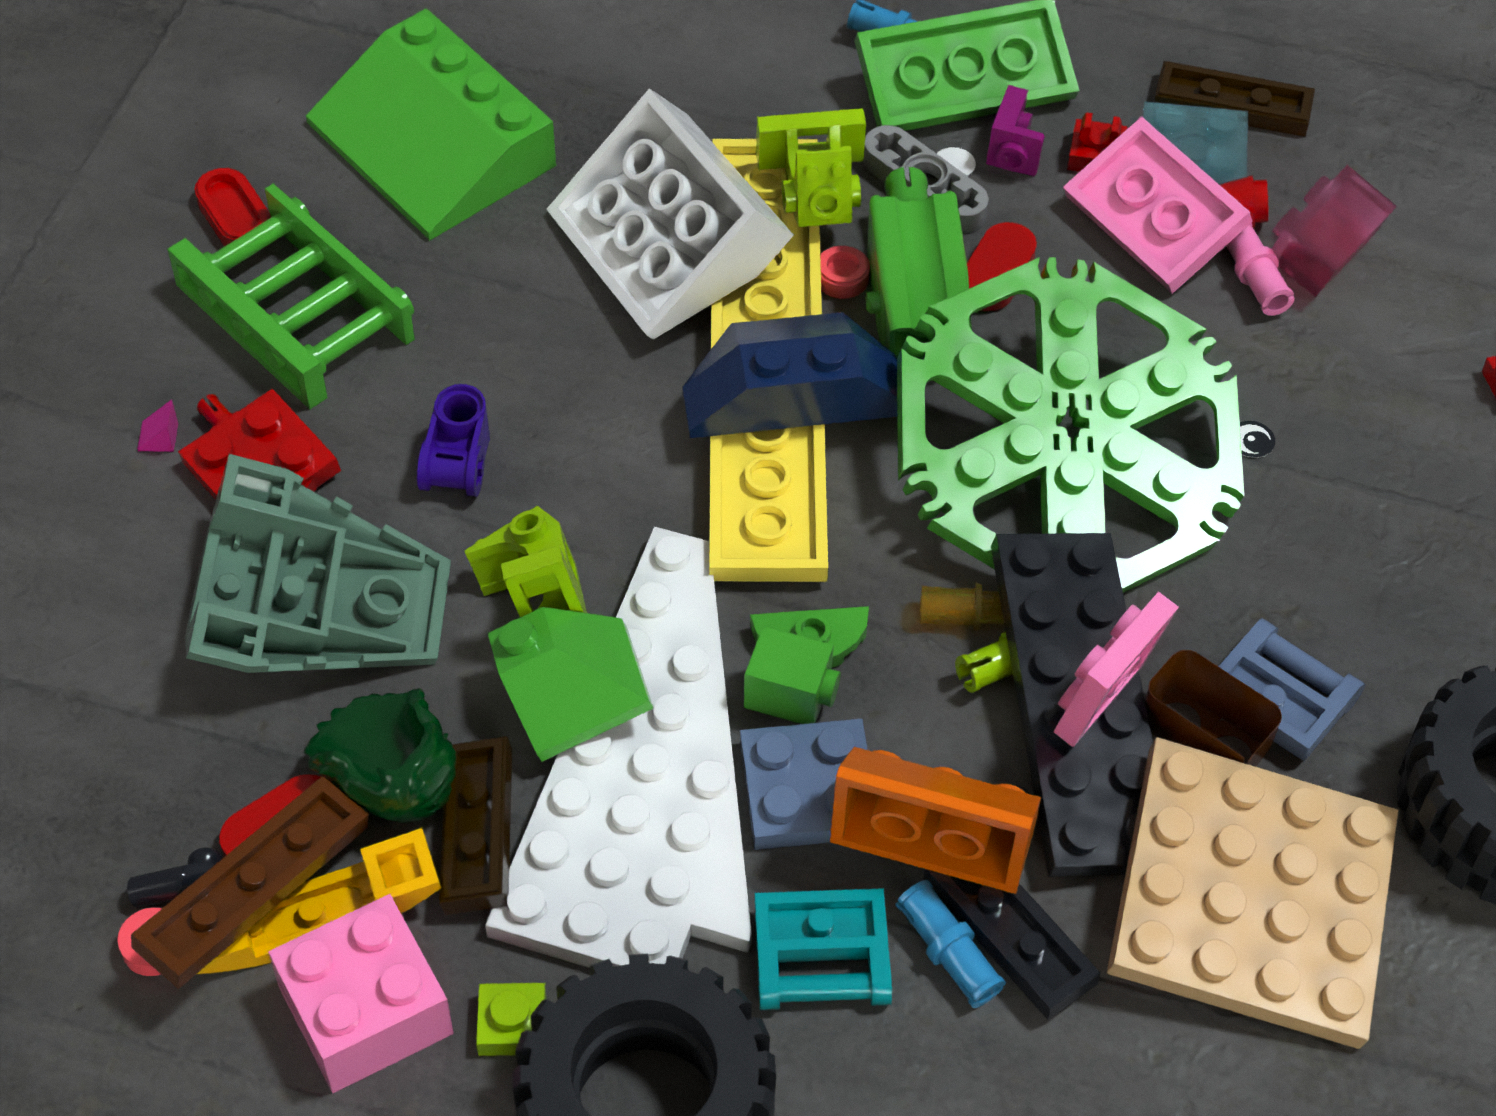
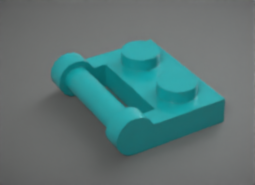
[754,888,892,1010]

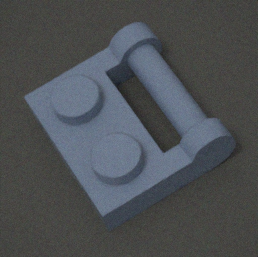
[1218,618,1366,761]

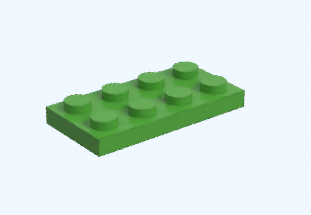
[854,0,1080,131]

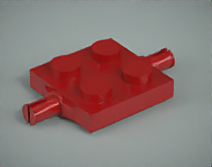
[178,388,341,500]

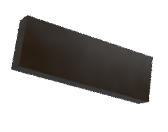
[1153,61,1315,137]
[439,736,513,915]

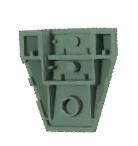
[185,454,451,673]

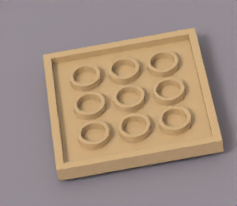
[1107,737,1398,1049]

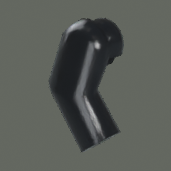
[127,848,223,909]

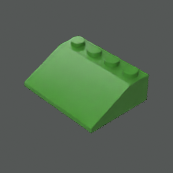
[306,8,556,240]

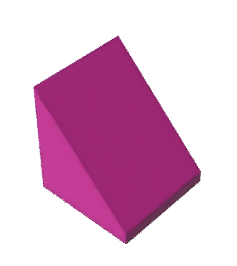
[137,400,179,452]

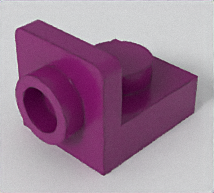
[986,85,1045,176]

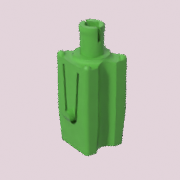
[866,167,972,357]

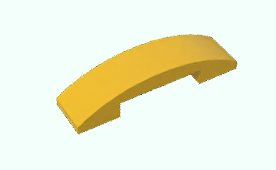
[197,828,441,974]

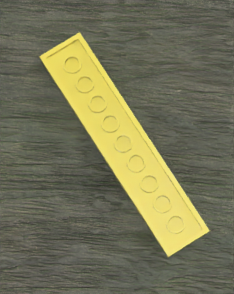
[709,139,828,582]

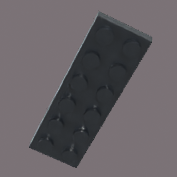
[991,533,1153,877]

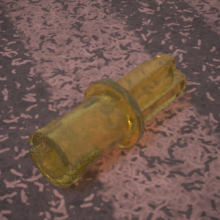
[920,583,1004,631]

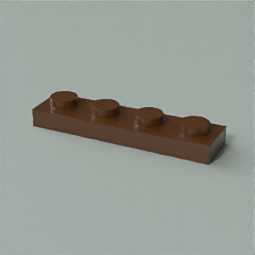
[131,776,369,989]

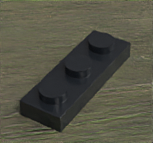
[923,869,1101,1020]

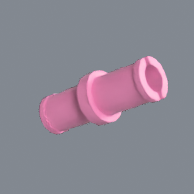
[1226,223,1295,316]

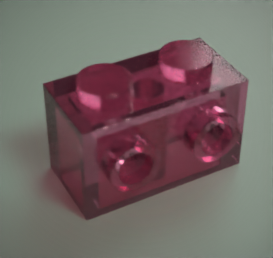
[1271,165,1397,297]

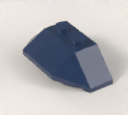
[682,312,897,438]

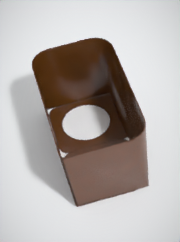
[1145,650,1282,767]

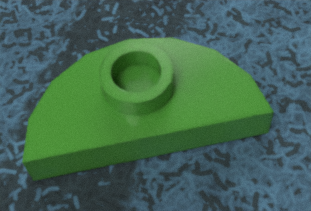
[750,606,869,668]

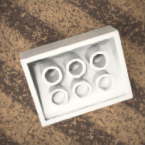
[546,89,794,340]

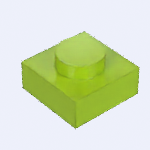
[476,983,546,1056]

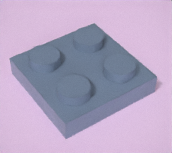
[740,719,868,850]

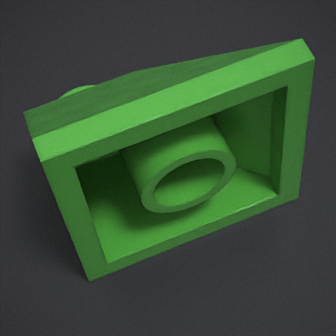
[488,607,654,762]

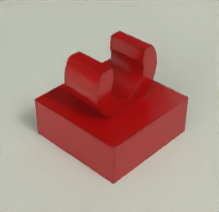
[1067,112,1128,172]

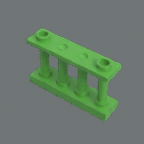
[167,184,415,409]

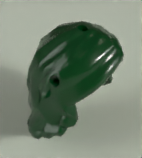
[303,688,456,824]

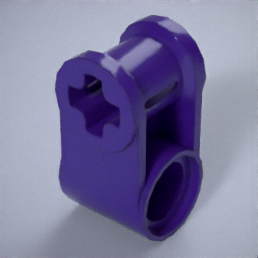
[417,384,490,497]

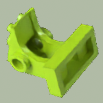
[756,108,866,227]
[465,506,587,617]

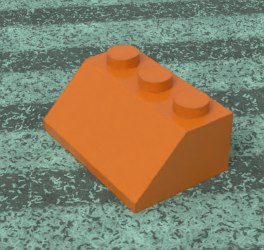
[830,747,1041,894]

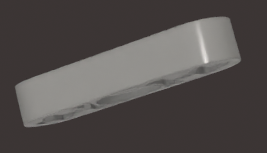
[863,125,989,234]

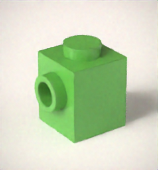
[744,626,841,724]

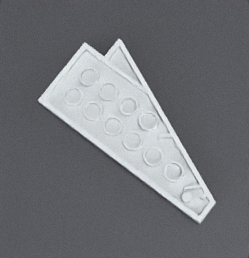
[485,527,752,968]

